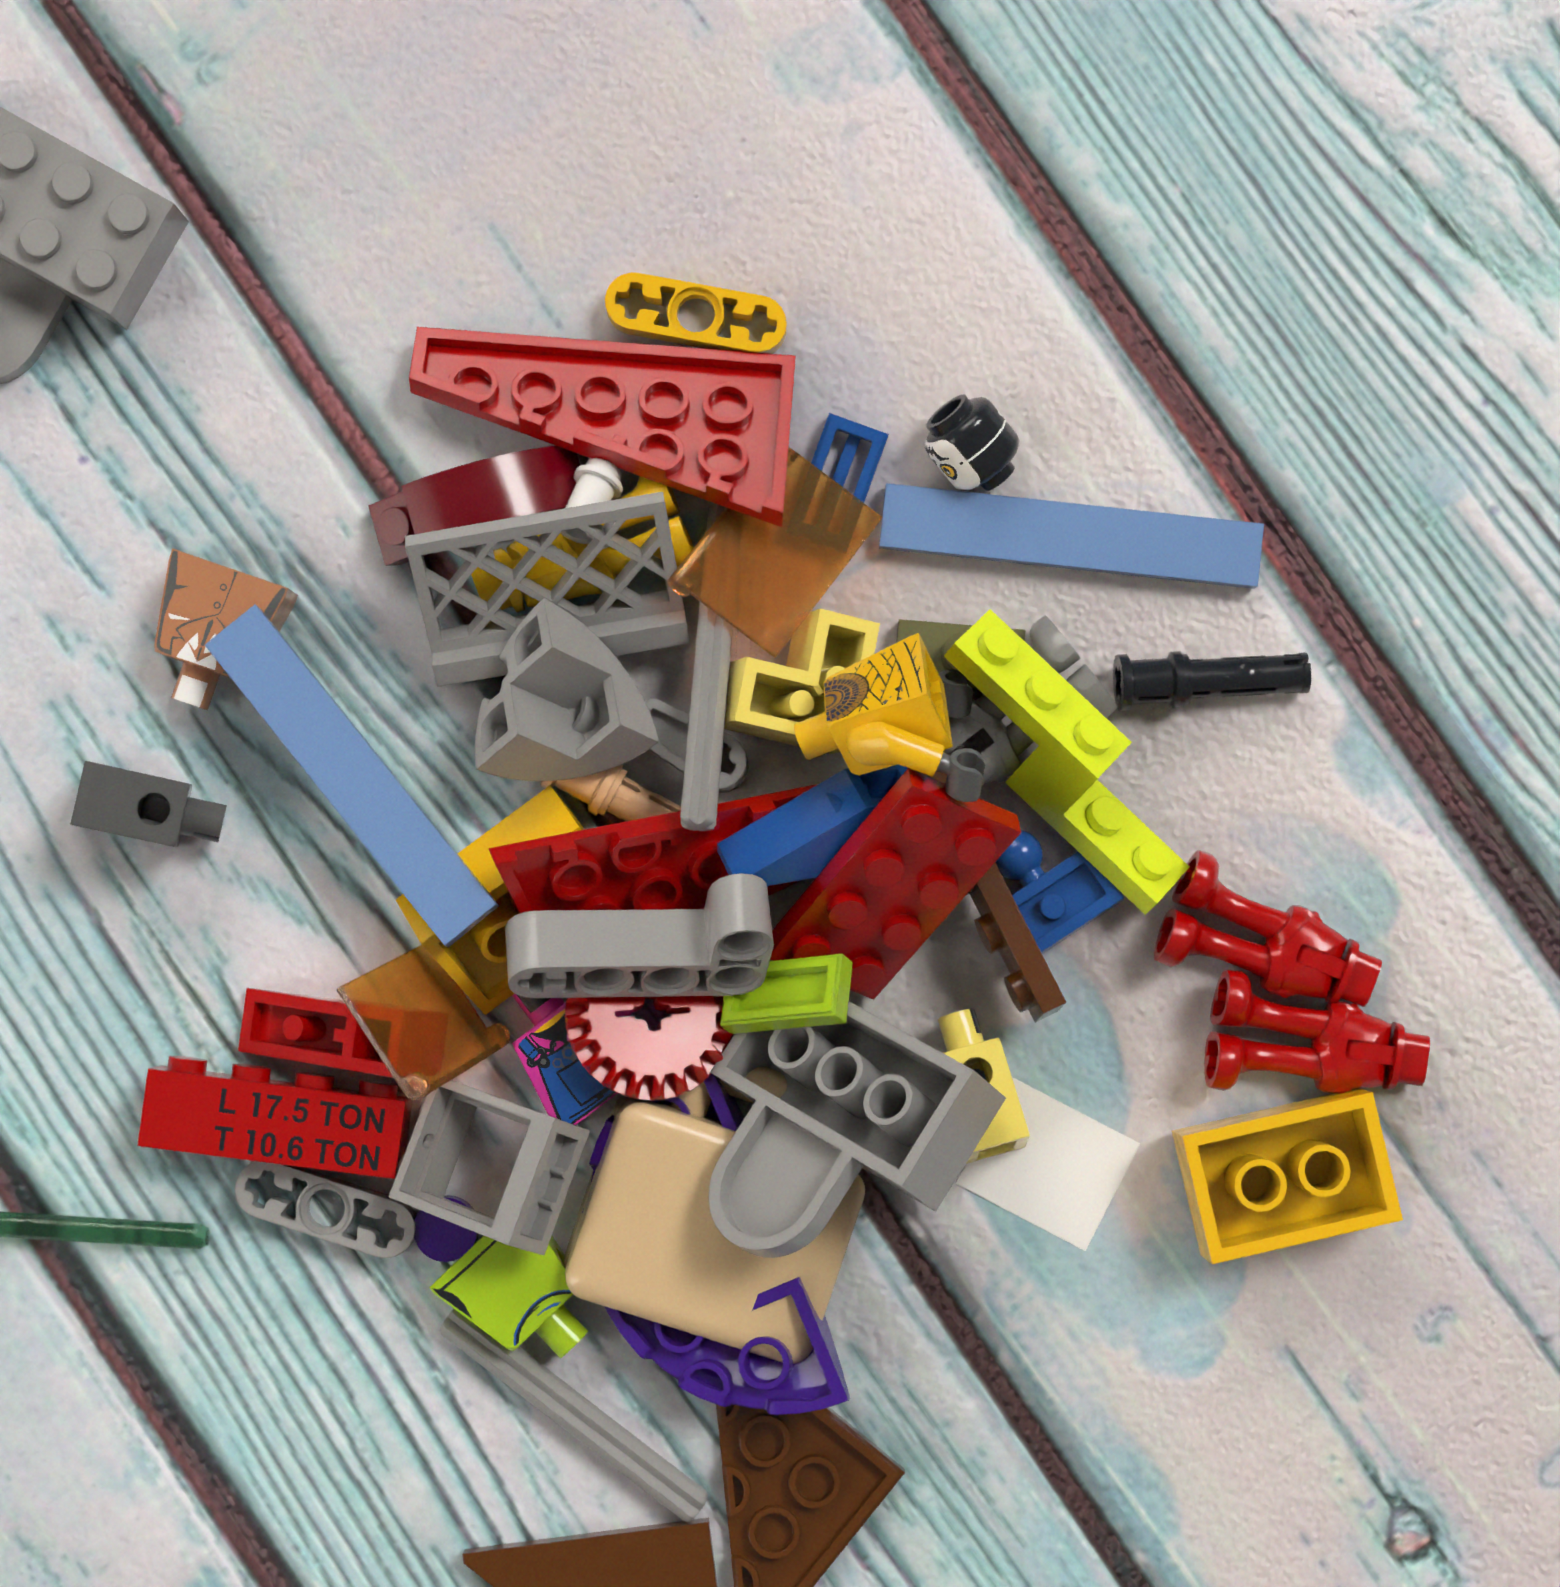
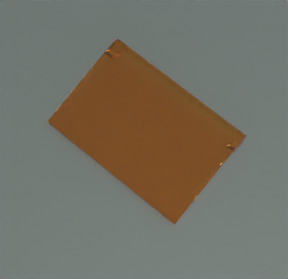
[667,447,883,658]
[336,945,510,1100]

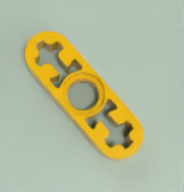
[605,272,787,354]

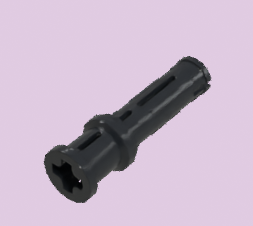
[1113,651,1311,711]

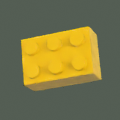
[1172,1088,1403,1264]

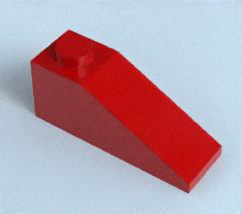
[238,988,446,1079]

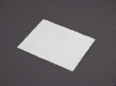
[956,1077,1140,1251]

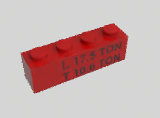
[137,1056,413,1179]

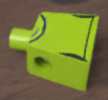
[429,1235,588,1359]

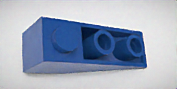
[717,764,908,887]

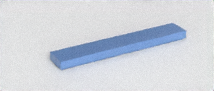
[879,483,1264,589]
[205,604,499,948]

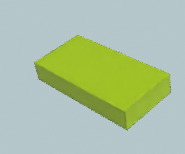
[720,954,853,1034]

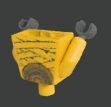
[794,633,985,802]

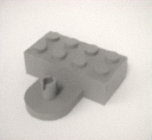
[0,107,189,384]
[708,1002,1006,1258]

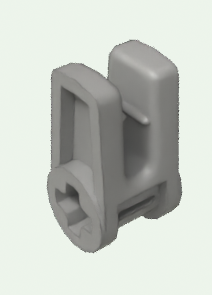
[646,698,749,793]

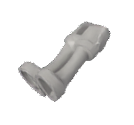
[943,615,1118,786]

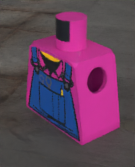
[512,994,618,1125]

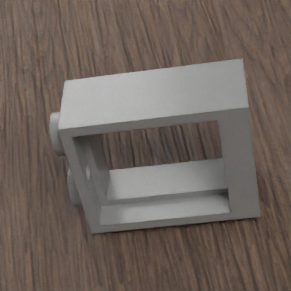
[389,1074,590,1255]

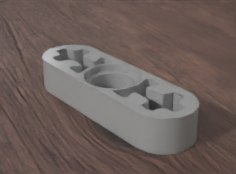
[235,1161,417,1258]

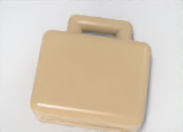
[564,1067,865,1364]

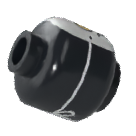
[925,394,1019,491]

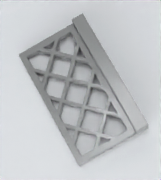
[405,492,690,687]

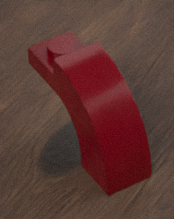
[368,446,580,566]

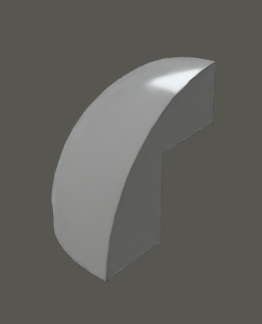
[475,598,659,781]

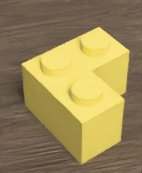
[724,608,880,754]

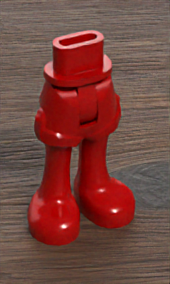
[1154,850,1382,1007]
[1204,970,1430,1094]

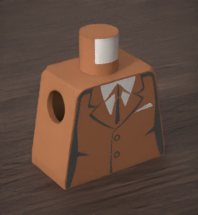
[154,548,298,711]

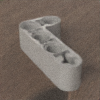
[505,873,774,998]

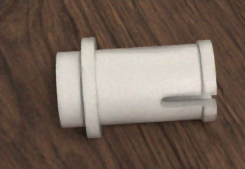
[560,458,623,544]

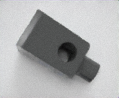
[70,761,227,847]

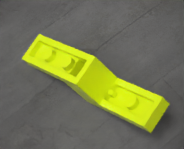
[944,609,1190,915]

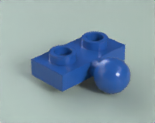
[995,830,1125,954]

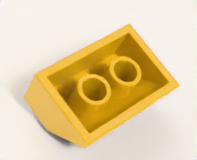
[395,785,584,1015]

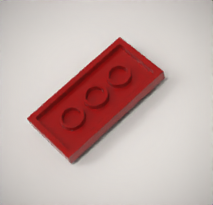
[770,768,1021,1000]

